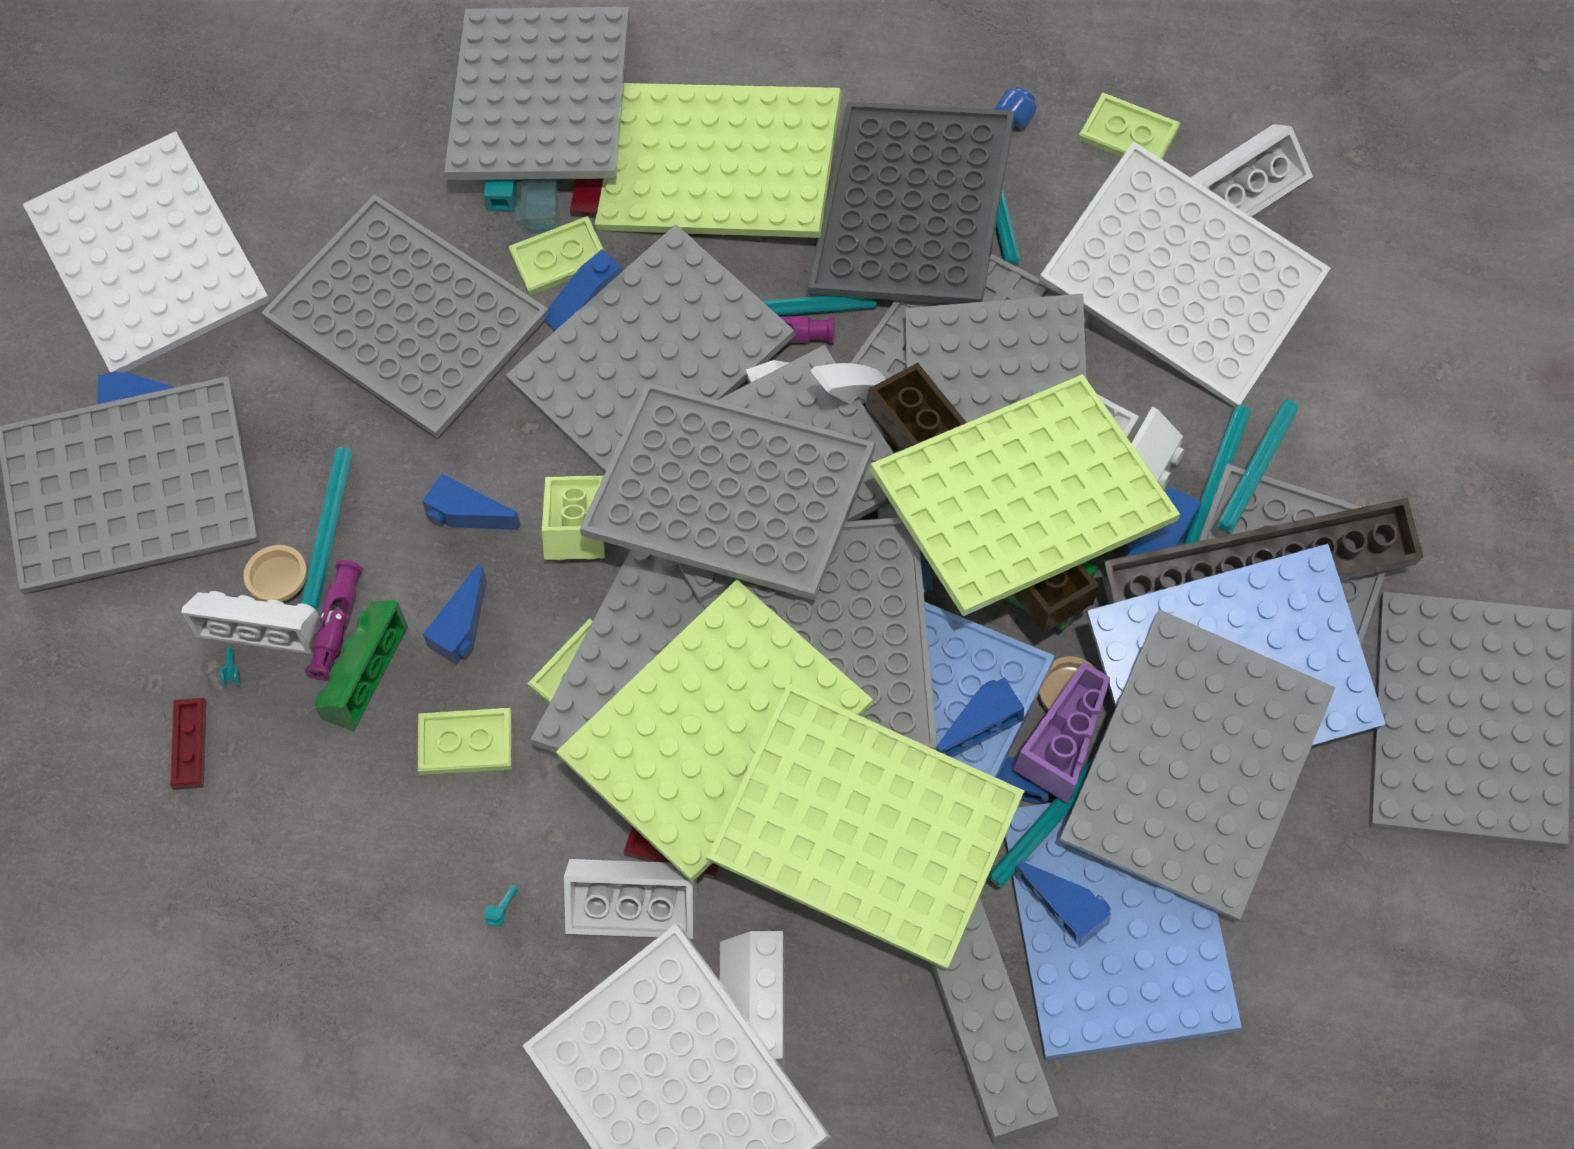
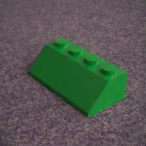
[315,600,408,732]

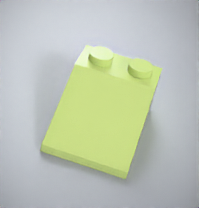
[542,476,605,560]

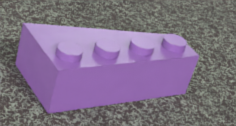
[1013,661,1110,803]

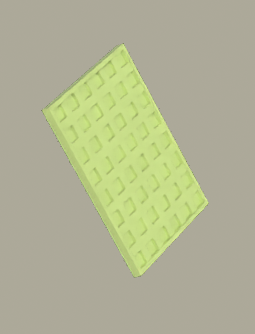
[595,83,842,238]
[870,374,1180,616]
[556,580,873,882]
[706,683,1024,970]

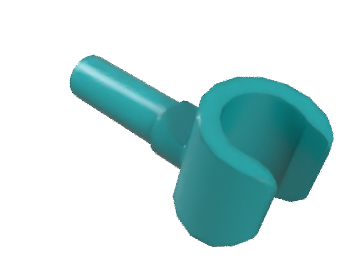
[219,647,240,688]
[484,885,518,926]

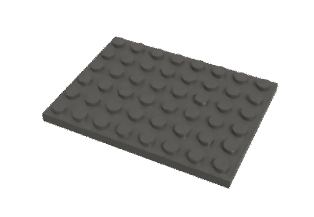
[808,102,1014,304]

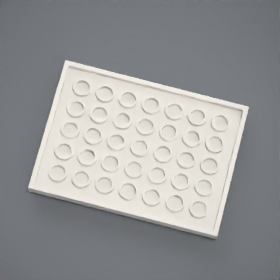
[23,131,270,373]
[1039,141,1331,407]
[522,924,831,1149]

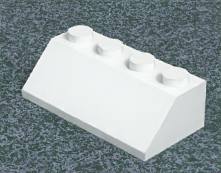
[1191,124,1313,217]
[1126,407,1184,545]
[181,591,321,654]
[564,859,697,939]
[719,931,785,1069]

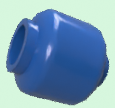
[995,87,1037,129]

